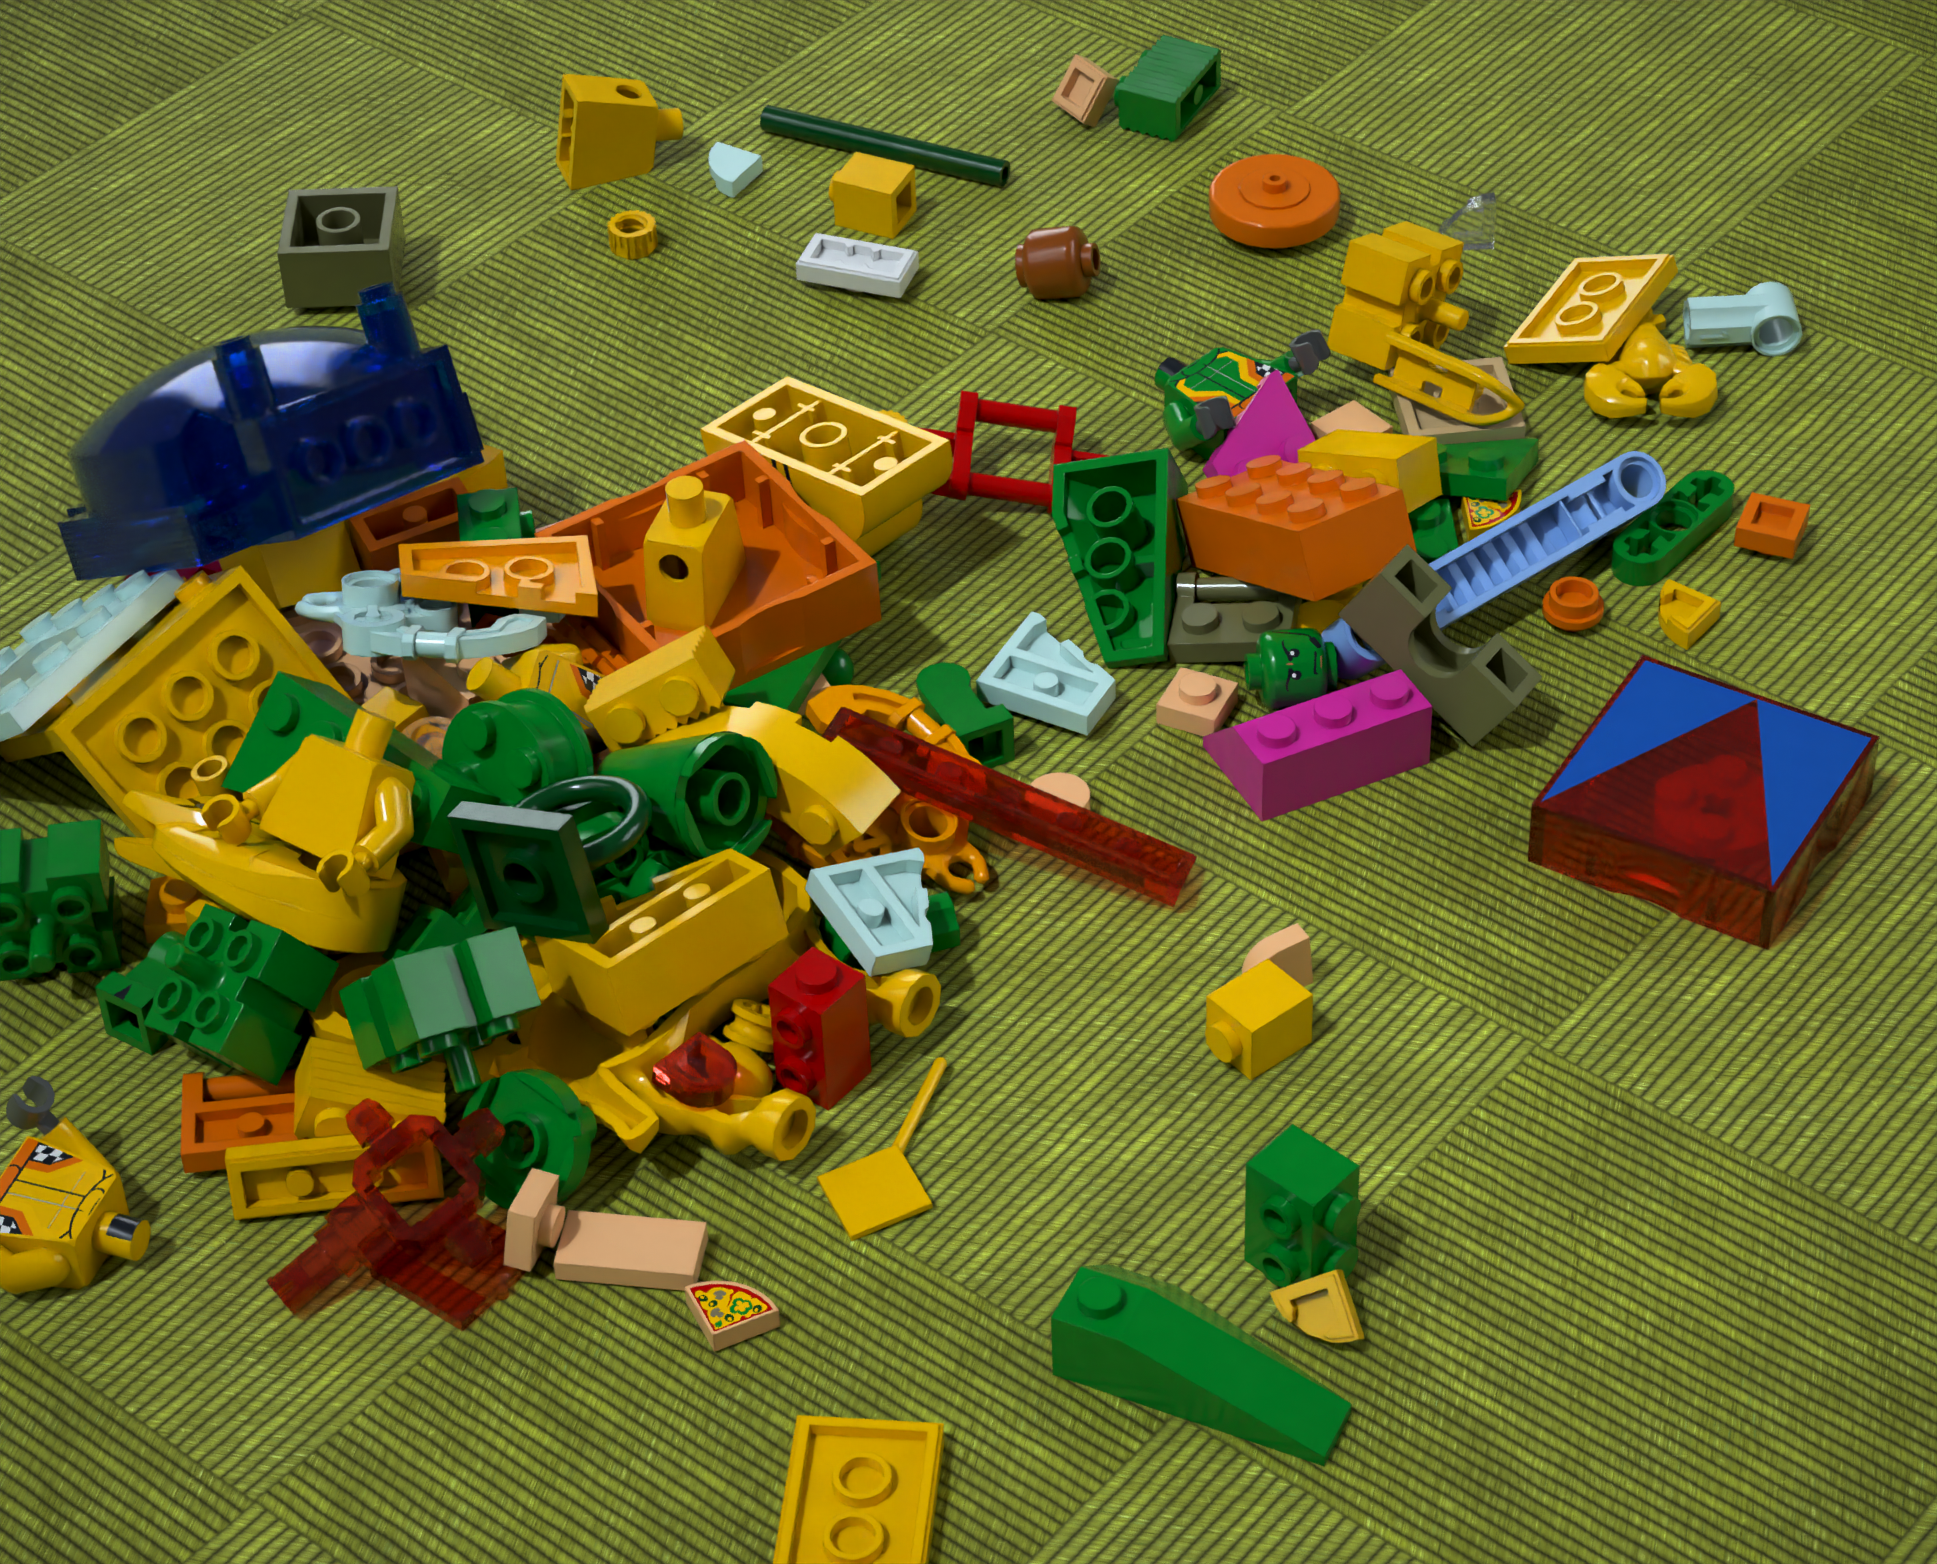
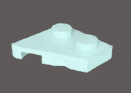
[976,611,1116,736]
[805,847,933,977]

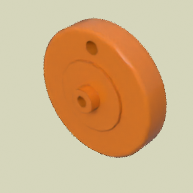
[1209,154,1340,249]

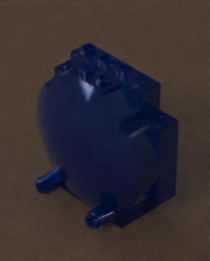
[57,281,484,581]

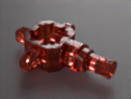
[265,1098,506,1316]

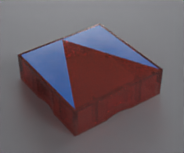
[1527,655,1880,950]

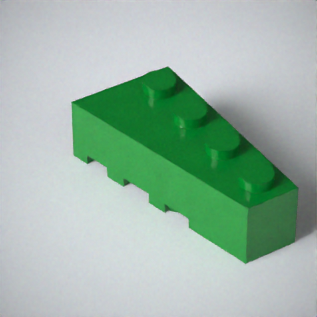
[221,671,501,854]

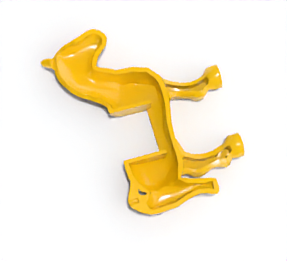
[472,849,941,1161]

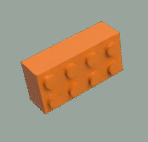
[1176,455,1417,602]

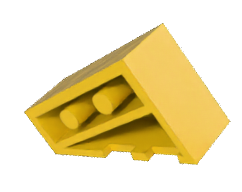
[535,848,789,1037]

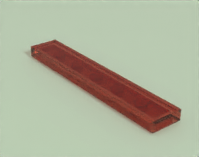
[822,707,1197,907]

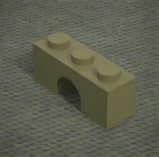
[1338,544,1542,747]

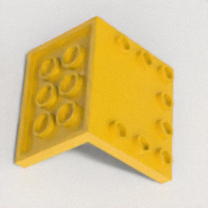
[0,565,353,838]

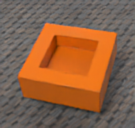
[1734,492,1810,559]

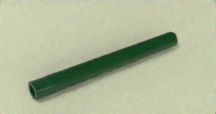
[760,105,1011,187]

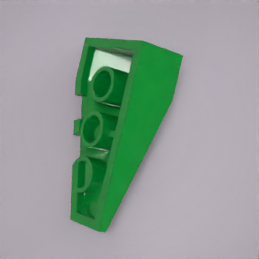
[1052,448,1188,669]
[1051,1264,1352,1466]

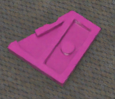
[1202,370,1316,478]

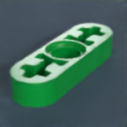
[1611,470,1734,586]

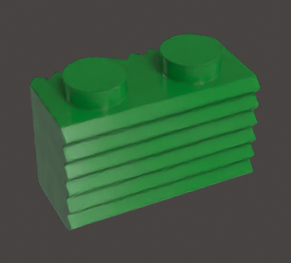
[1114,35,1221,142]

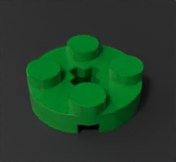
[461,1069,597,1209]

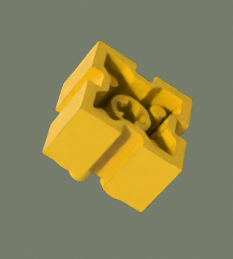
[1327,221,1469,371]

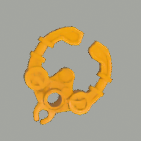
[764,685,990,895]

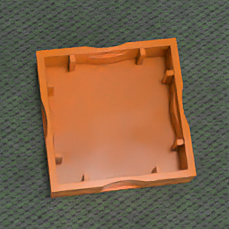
[534,440,882,691]

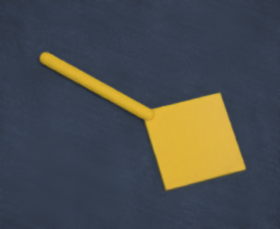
[817,1057,947,1242]

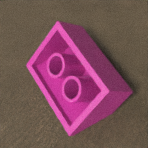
[1203,669,1432,822]

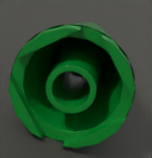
[596,731,778,860]

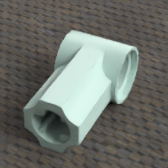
[1683,282,1802,357]

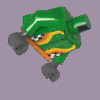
[1154,329,1331,461]

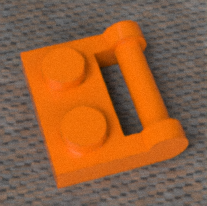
[180,1062,309,1173]

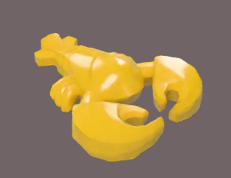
[1583,308,1718,418]

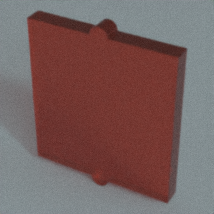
[369,1197,541,1331]

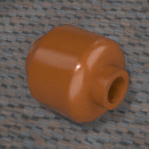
[1015,226,1101,300]

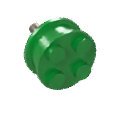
[442,688,608,807]

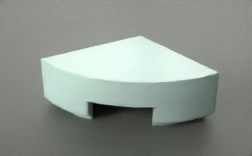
[708,141,763,198]

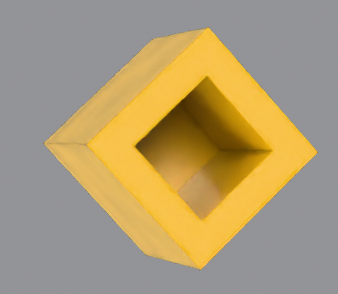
[829,152,917,239]
[1205,958,1313,1080]

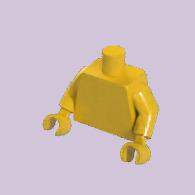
[201,708,415,898]

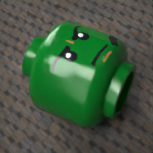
[1244,628,1338,711]

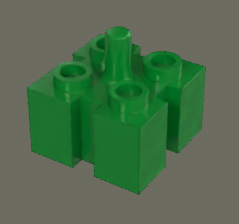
[0,819,123,981]
[143,904,339,1086]
[338,926,541,1094]

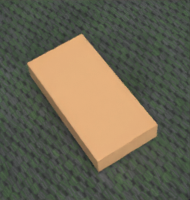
[553,1210,708,1291]

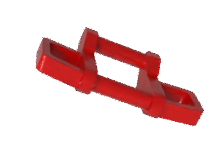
[918,390,1109,514]

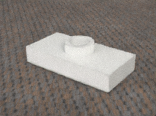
[796,233,919,298]

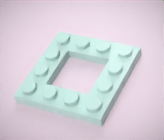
[0,566,184,742]

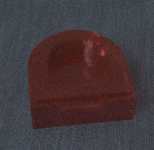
[651,1031,737,1108]

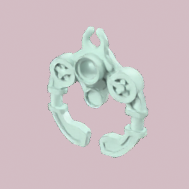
[295,568,566,663]

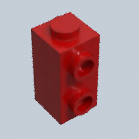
[768,946,872,1111]

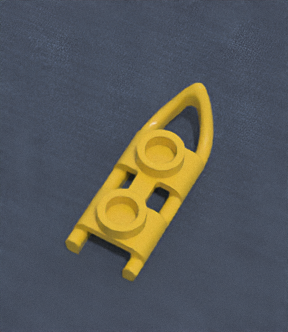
[1373,331,1525,426]

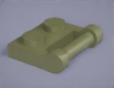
[1167,572,1302,663]

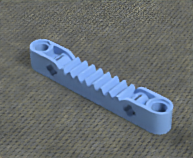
[1321,451,1666,680]

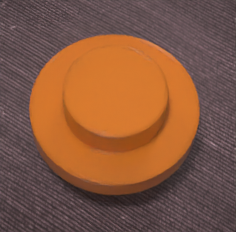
[1542,576,1604,632]

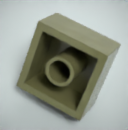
[277,186,406,310]

